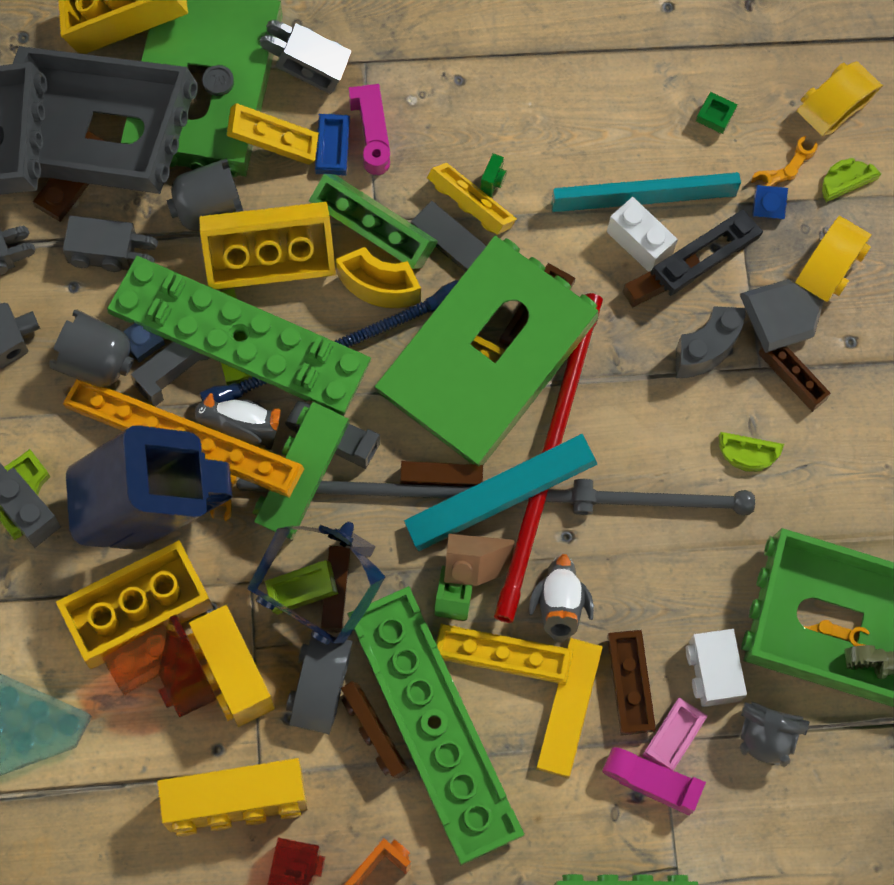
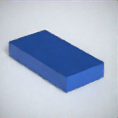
[315,114,350,176]

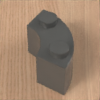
[676,306,746,378]
[286,636,353,734]

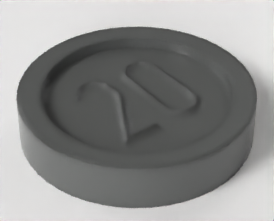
[202,65,234,96]

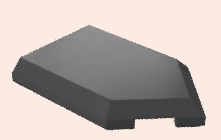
[740,279,824,353]

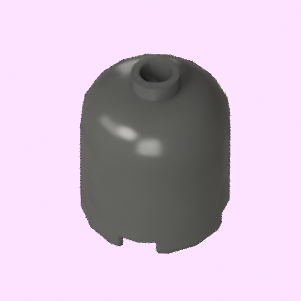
[167,159,243,232]
[49,309,134,387]

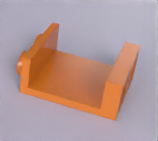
[344,838,411,885]

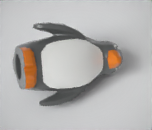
[195,393,281,450]
[529,554,594,643]

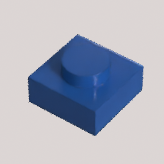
[752,185,788,219]

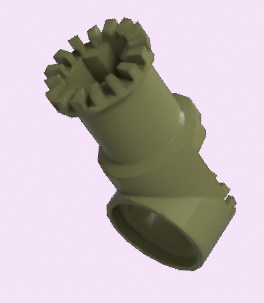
[844,645,894,679]

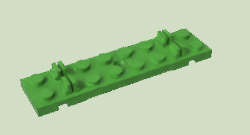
[107,255,371,416]
[347,586,525,866]

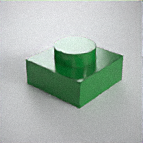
[696,92,738,134]
[480,153,507,197]

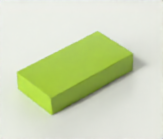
[265,560,338,615]

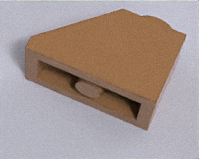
[444,534,515,586]

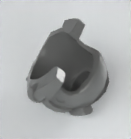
[739,702,810,767]

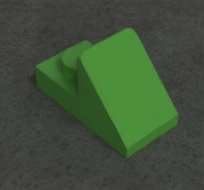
[434,566,473,621]

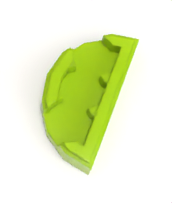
[822,158,881,203]
[719,432,784,472]

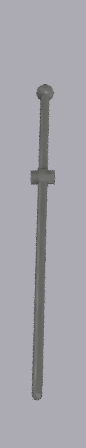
[236,478,755,516]

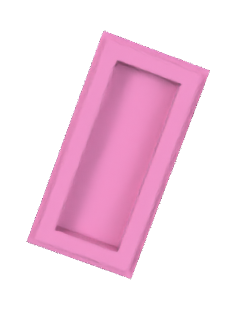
[642,698,707,771]

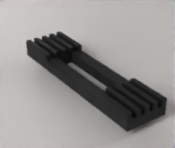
[650,209,763,296]

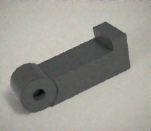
[131,342,210,406]
[285,401,380,469]

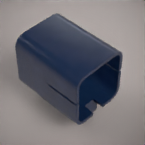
[66,425,233,550]

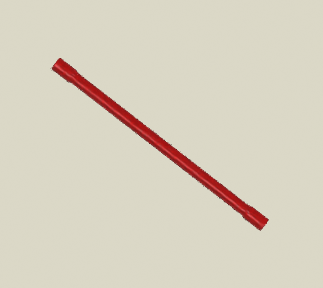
[494,293,603,623]

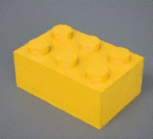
[187,605,275,727]

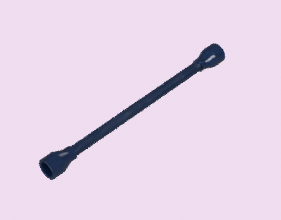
[199,280,458,402]

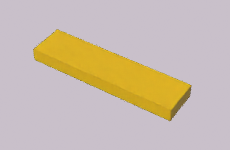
[436,624,573,685]
[536,638,603,779]

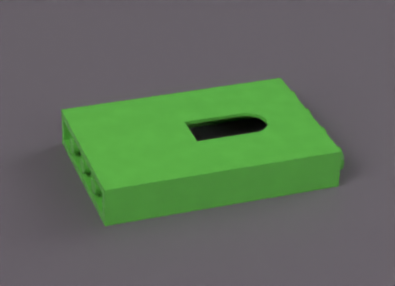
[121,0,283,177]
[375,235,598,467]
[741,528,894,707]

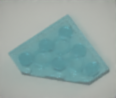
[0,673,92,776]

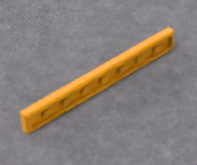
[62,379,304,498]

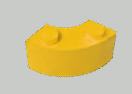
[797,61,883,136]
[795,215,872,302]
[336,247,421,308]

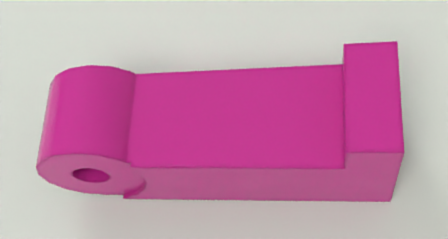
[349,84,390,175]
[602,747,706,816]

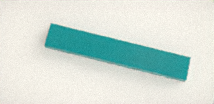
[551,172,741,212]
[404,433,598,552]

